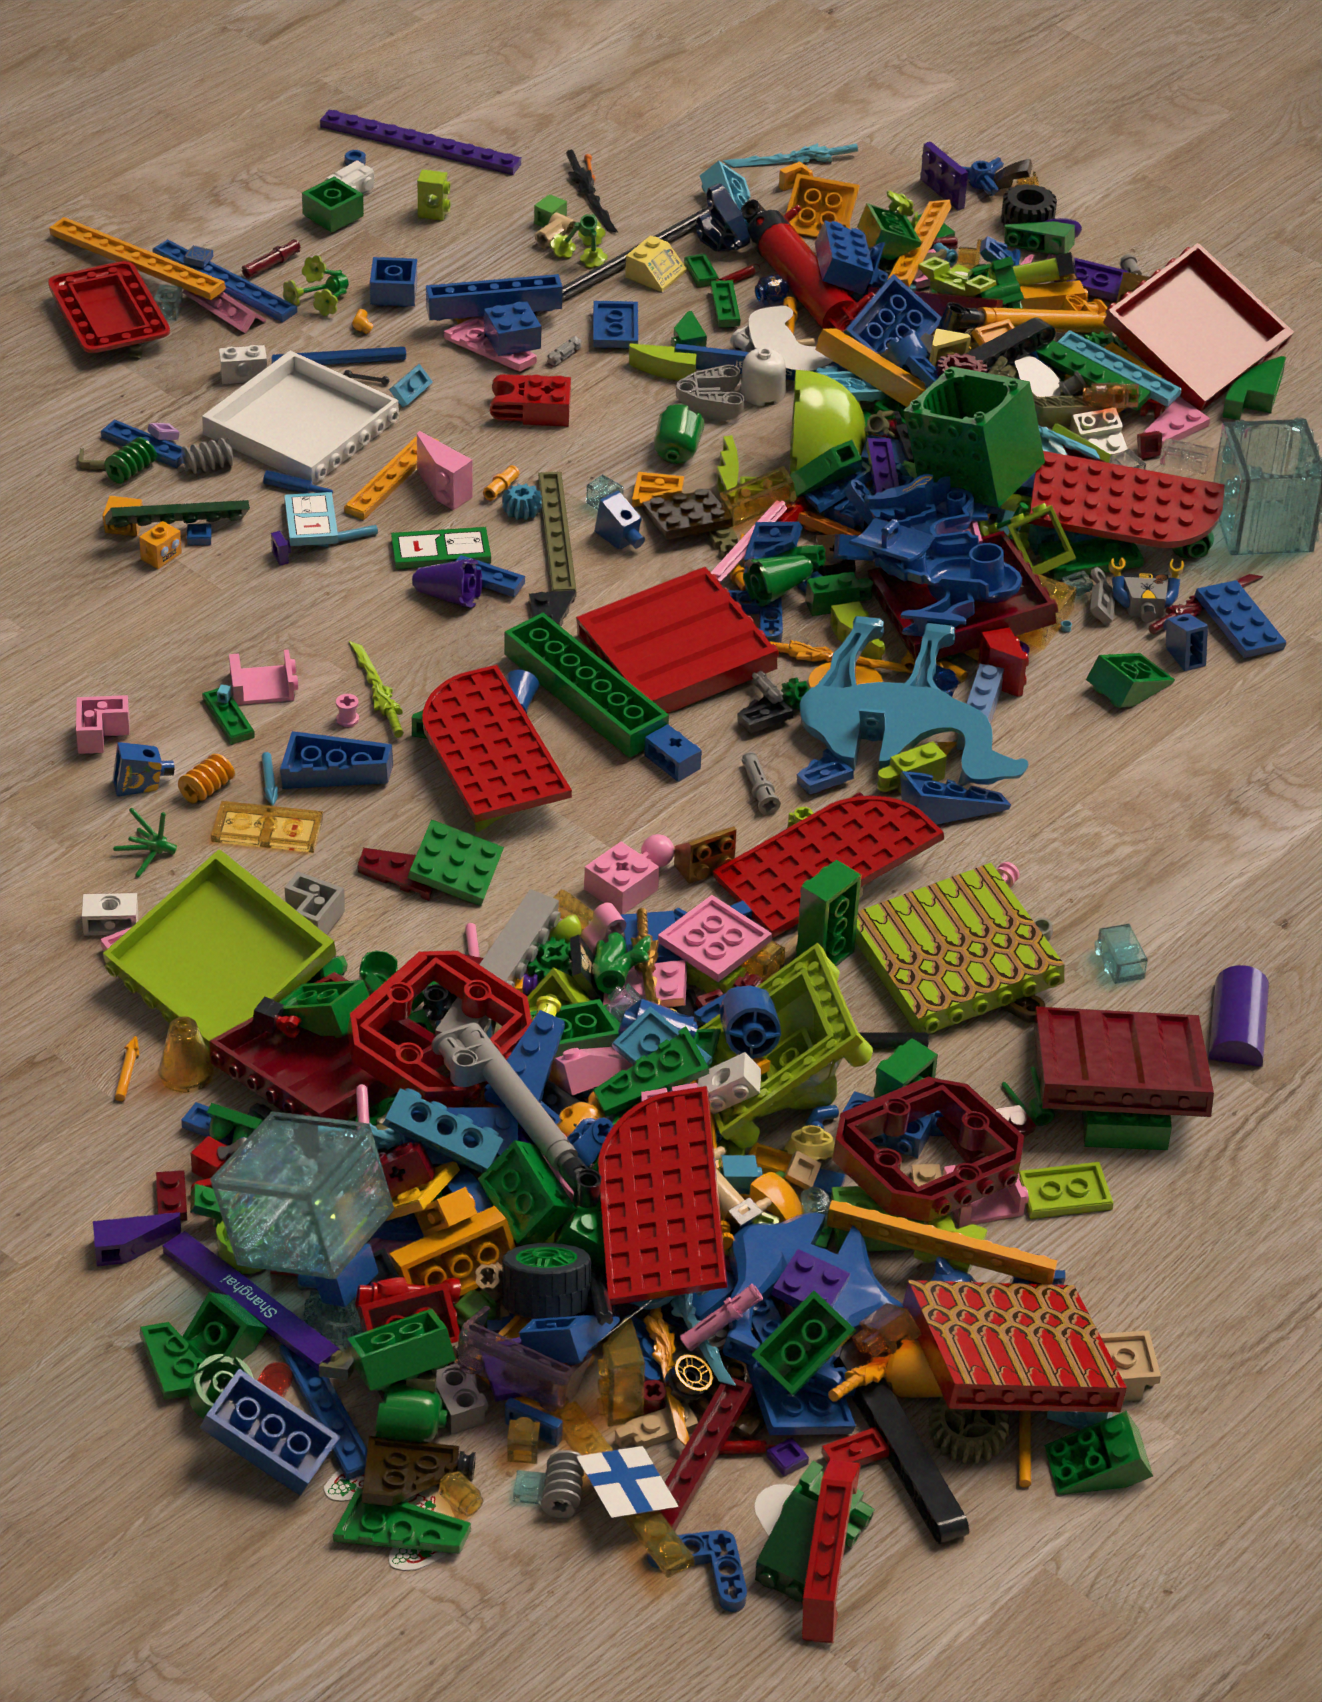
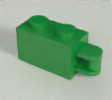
[805,572,873,616]

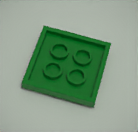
[407,819,504,906]

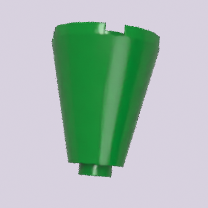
[743,555,813,607]

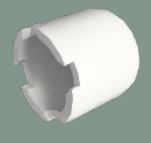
[740,348,786,406]

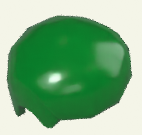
[359,950,398,990]

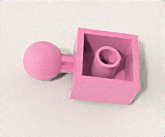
[584,834,674,915]

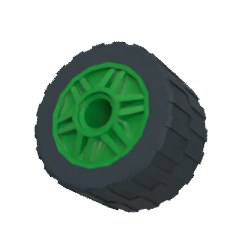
[502,1243,591,1319]

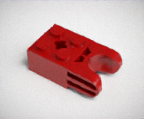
[490,374,571,427]

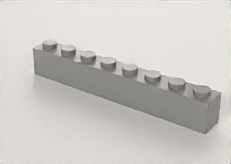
[435,889,561,1042]

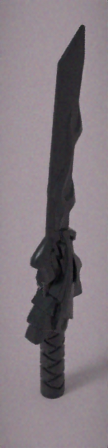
[566,150,618,233]

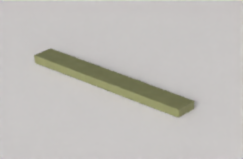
[538,472,577,597]

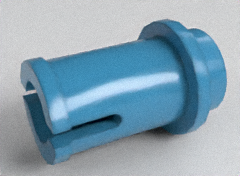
[932,243,958,266]

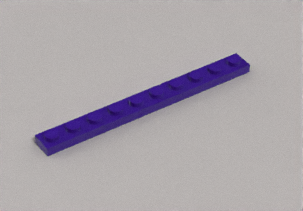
[320,109,522,175]

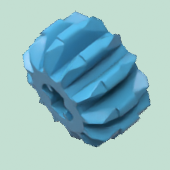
[502,483,542,520]

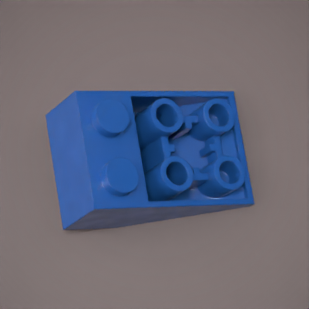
[519,1316,620,1367]

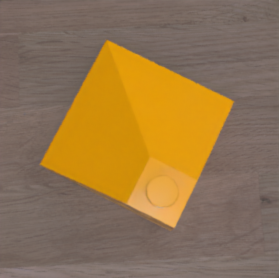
[786,173,860,238]

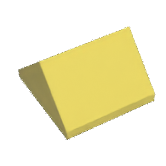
[929,329,971,368]

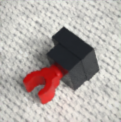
[252,996,301,1038]

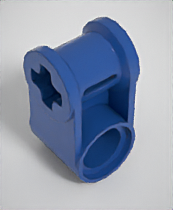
[566,1118,613,1167]

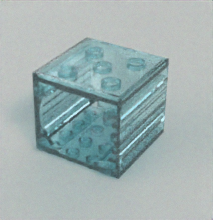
[1213,417,1322,556]
[210,1112,394,1279]

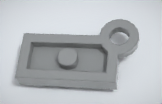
[1090,567,1115,626]

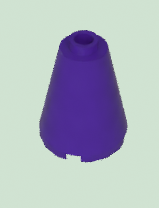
[412,559,482,608]

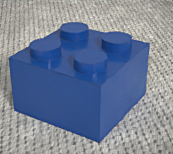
[370,257,418,307]
[484,302,542,356]

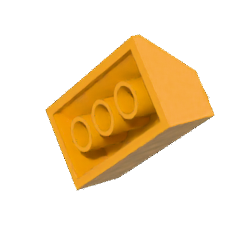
[389,1206,516,1296]

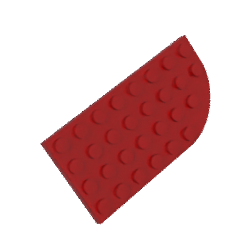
[1028,451,1225,548]
[423,664,572,823]
[713,796,944,938]
[598,1086,727,1305]

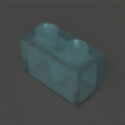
[1095,924,1148,984]

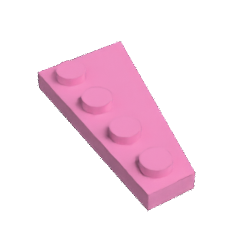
[444,316,537,372]

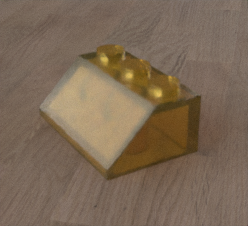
[597,1318,645,1427]

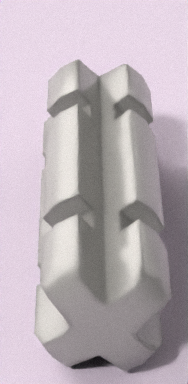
[547,336,582,366]
[752,671,783,704]

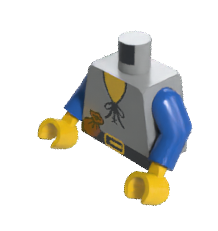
[1108,557,1184,622]

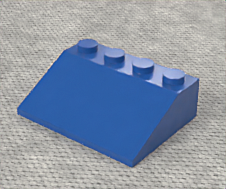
[843,274,941,353]

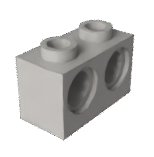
[436,1362,488,1435]

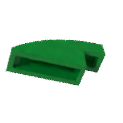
[1222,356,1286,421]

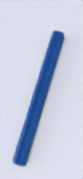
[271,346,407,365]

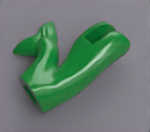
[592,932,651,994]

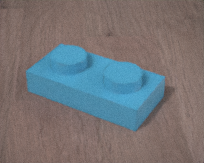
[389,364,433,408]

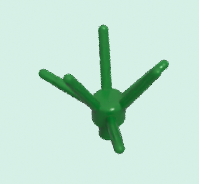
[113,808,177,878]

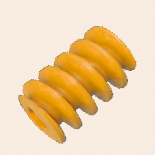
[178,753,235,804]

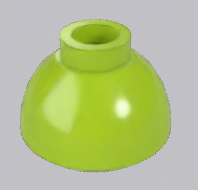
[548,915,582,944]

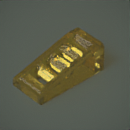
[553,889,594,932]

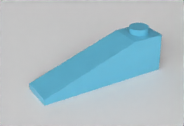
[699,161,751,229]

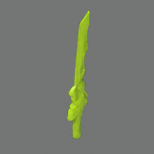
[349,641,404,738]

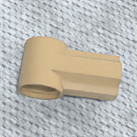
[535,213,576,249]
[475,1262,502,1301]

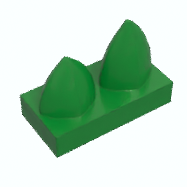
[207,1103,268,1156]

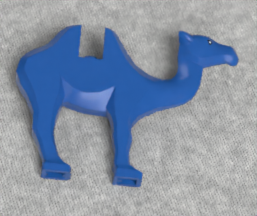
[723,1212,976,1397]

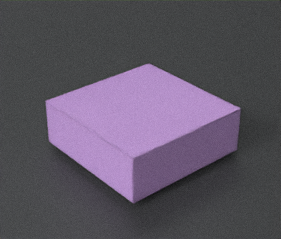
[147,423,180,440]

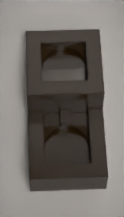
[994,158,1033,190]

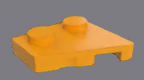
[632,472,684,507]

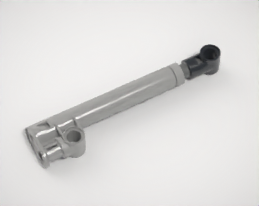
[431,1023,602,1208]

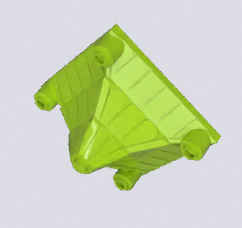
[699,943,873,1149]

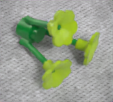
[549,214,608,269]
[282,255,349,316]

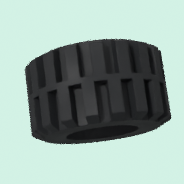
[1001,184,1057,226]

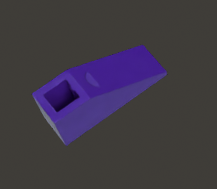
[93,1212,181,1266]

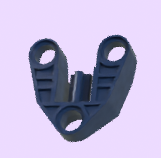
[696,183,751,251]

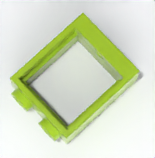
[1007,503,1076,576]

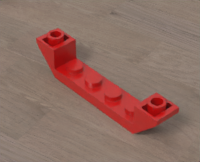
[802,1460,861,1644]

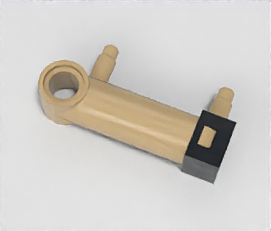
[714,1146,771,1236]

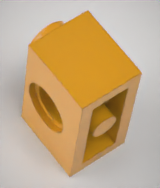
[414,1187,478,1237]

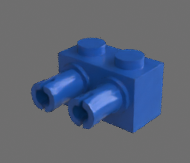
[298,1240,379,1307]

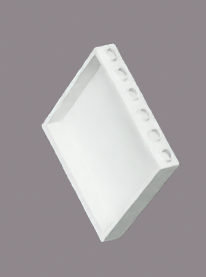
[202,351,399,485]

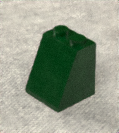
[755,1491,846,1603]

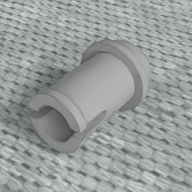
[1120,254,1142,275]

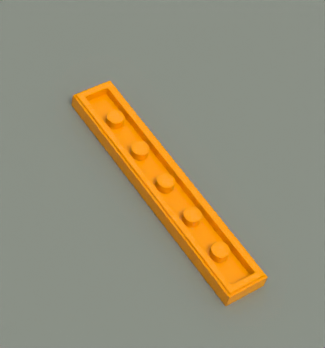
[344,436,439,520]

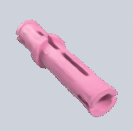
[680,1284,763,1351]

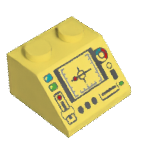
[625,235,686,292]

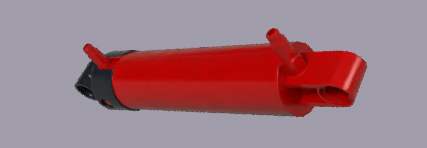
[741,199,874,332]

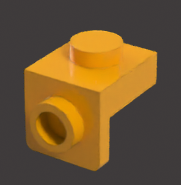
[779,162,813,191]

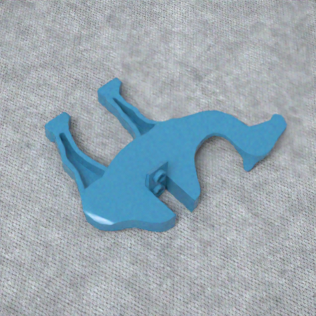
[800,616,1028,786]

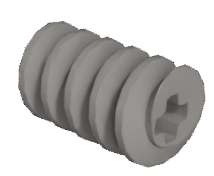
[181,438,233,474]
[541,1450,584,1519]

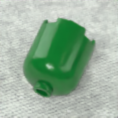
[654,404,704,464]
[375,1381,448,1443]

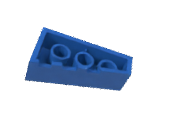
[280,731,393,789]

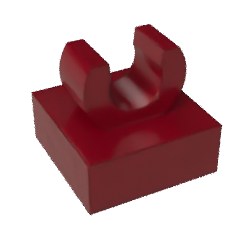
[1137,431,1162,459]

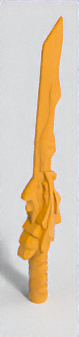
[770,640,910,673]
[644,1307,690,1446]
[828,1339,918,1401]

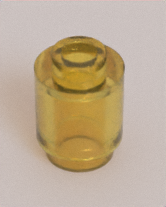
[439,1472,483,1516]

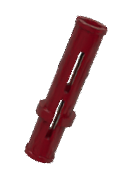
[242,239,301,279]

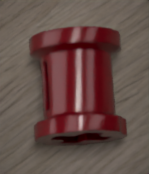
[639,1380,666,1416]

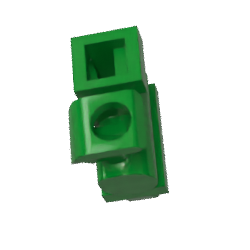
[968,256,1024,309]
[781,1461,875,1548]

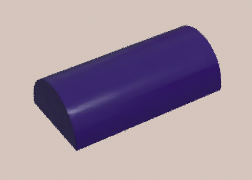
[1208,965,1269,1067]

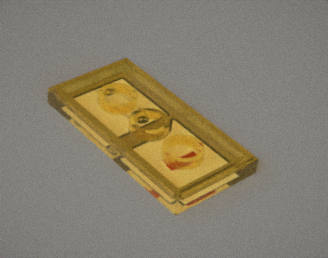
[211,801,323,853]

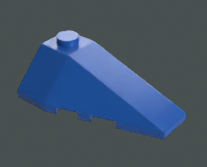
[900,771,1011,824]

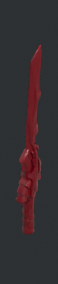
[1148,574,1264,634]

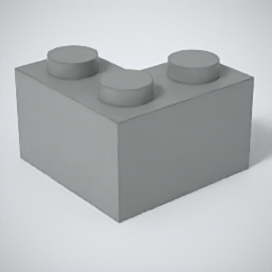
[284,872,345,934]

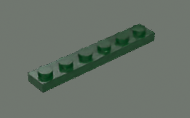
[105,500,250,527]

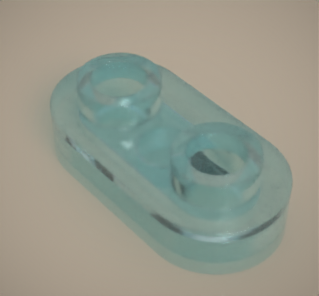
[800,1187,831,1230]

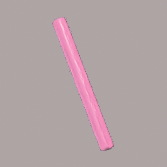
[711,500,787,583]

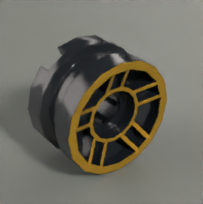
[665,1355,713,1403]

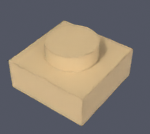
[784,1151,822,1190]

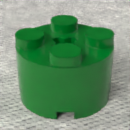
[188,1354,254,1419]

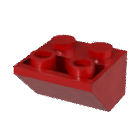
[978,627,1029,697]

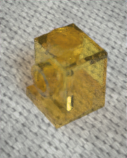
[507,1417,540,1464]

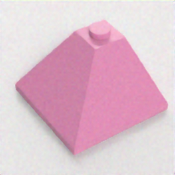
[548,1047,633,1095]

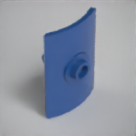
[849,518,935,562]

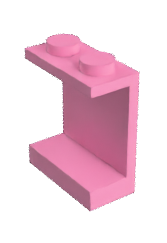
[229,650,298,705]
[943,1165,1029,1227]

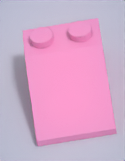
[417,431,473,510]

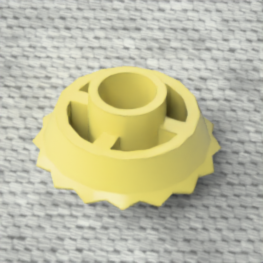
[784,1125,835,1161]

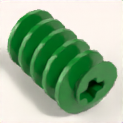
[105,437,157,484]

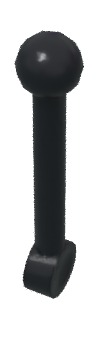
[343,370,390,385]

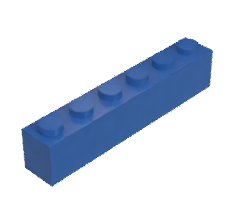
[426,274,563,321]

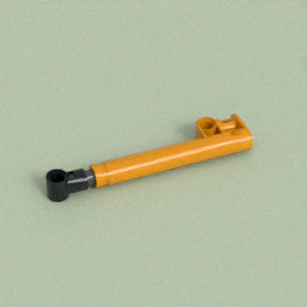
[939,294,1112,334]

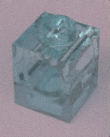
[154,284,183,321]
[586,474,624,510]

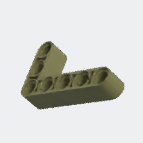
[997,372,1103,427]

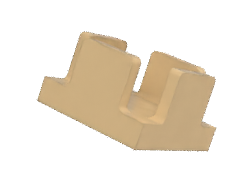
[1100,1330,1161,1401]

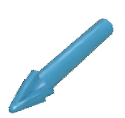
[317,525,378,547]
[261,752,278,806]

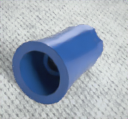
[505,670,539,714]

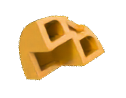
[750,1172,803,1223]

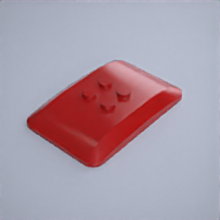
[48,261,170,353]

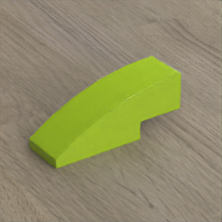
[629,343,697,381]

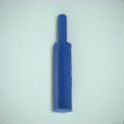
[263,470,333,495]

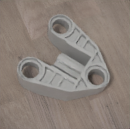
[676,365,744,421]

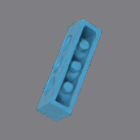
[382,1088,503,1174]

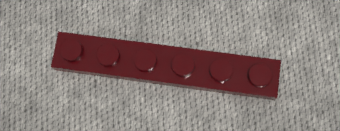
[645,1377,754,1534]

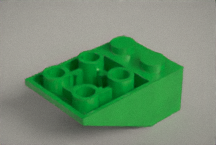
[1044,1411,1153,1495]

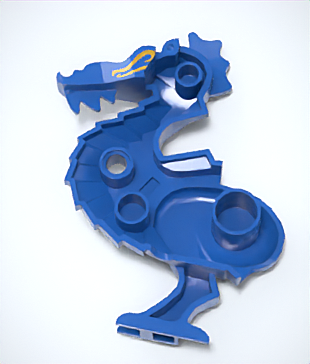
[864,474,1022,637]

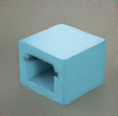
[217,684,231,703]

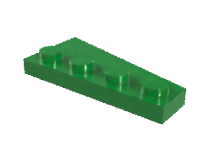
[594,1026,710,1117]
[333,1487,471,1554]

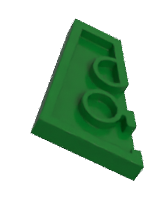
[139,1322,204,1400]

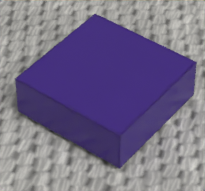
[767,1437,809,1477]

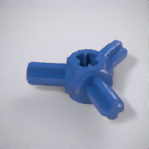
[961,157,1004,196]

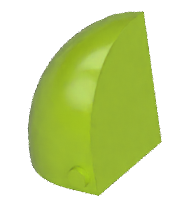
[790,370,866,500]

